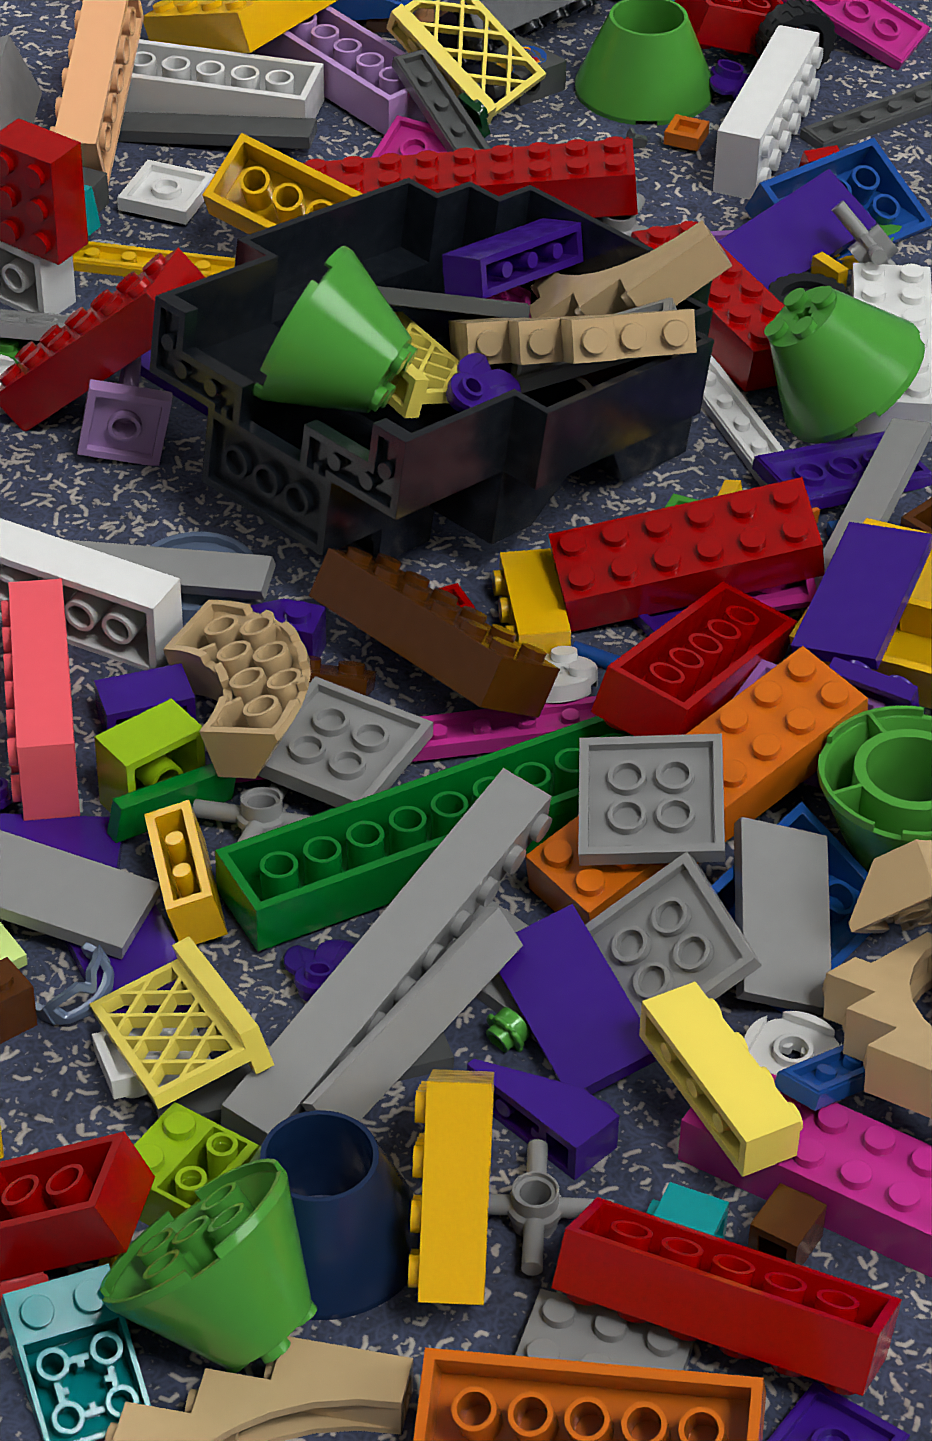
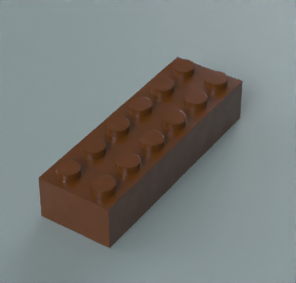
[309,546,560,718]

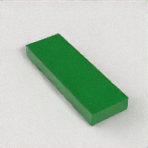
[107,763,236,843]

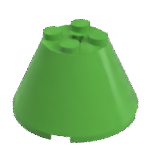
[253,246,418,413]
[764,286,925,443]
[100,1158,317,1373]

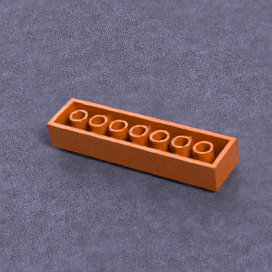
[525,646,868,924]

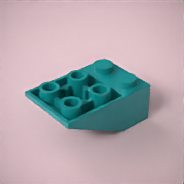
[0,1263,151,1441]

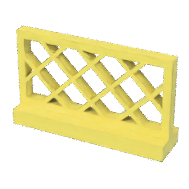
[386,0,546,125]
[388,312,459,418]
[89,936,274,1109]

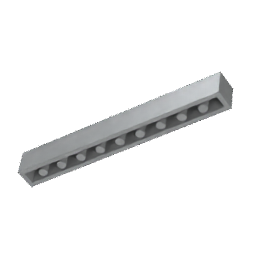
[221,768,552,1147]

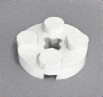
[545,646,598,703]
[744,1011,842,1076]

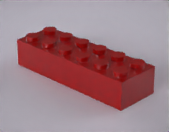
[631,221,785,392]
[0,247,206,432]
[548,477,825,632]
[591,581,798,736]
[551,1197,902,1396]

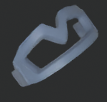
[35,942,115,1025]

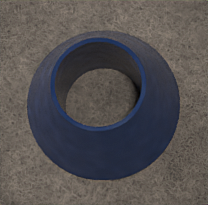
[250,1110,420,1320]

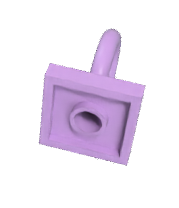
[77,356,172,466]

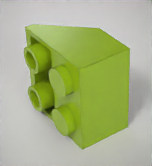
[134,1102,259,1226]

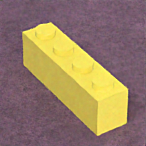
[639,982,803,1177]

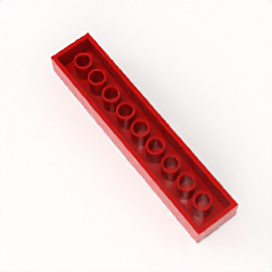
[303,136,638,218]

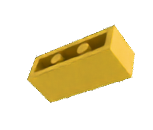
[492,548,571,654]
[144,800,228,944]

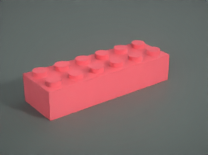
[1,578,80,821]

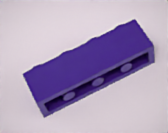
[442,218,583,299]

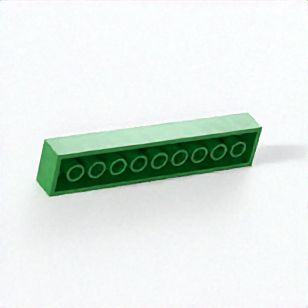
[215,716,633,952]

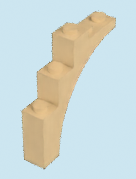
[529,220,733,318]
[448,309,697,365]
[822,932,932,1119]
[105,1336,413,1441]

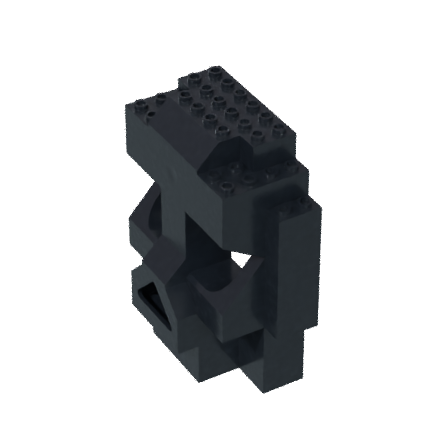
[149,178,714,558]

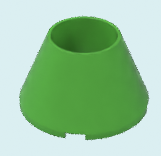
[575,0,714,125]
[817,705,932,872]

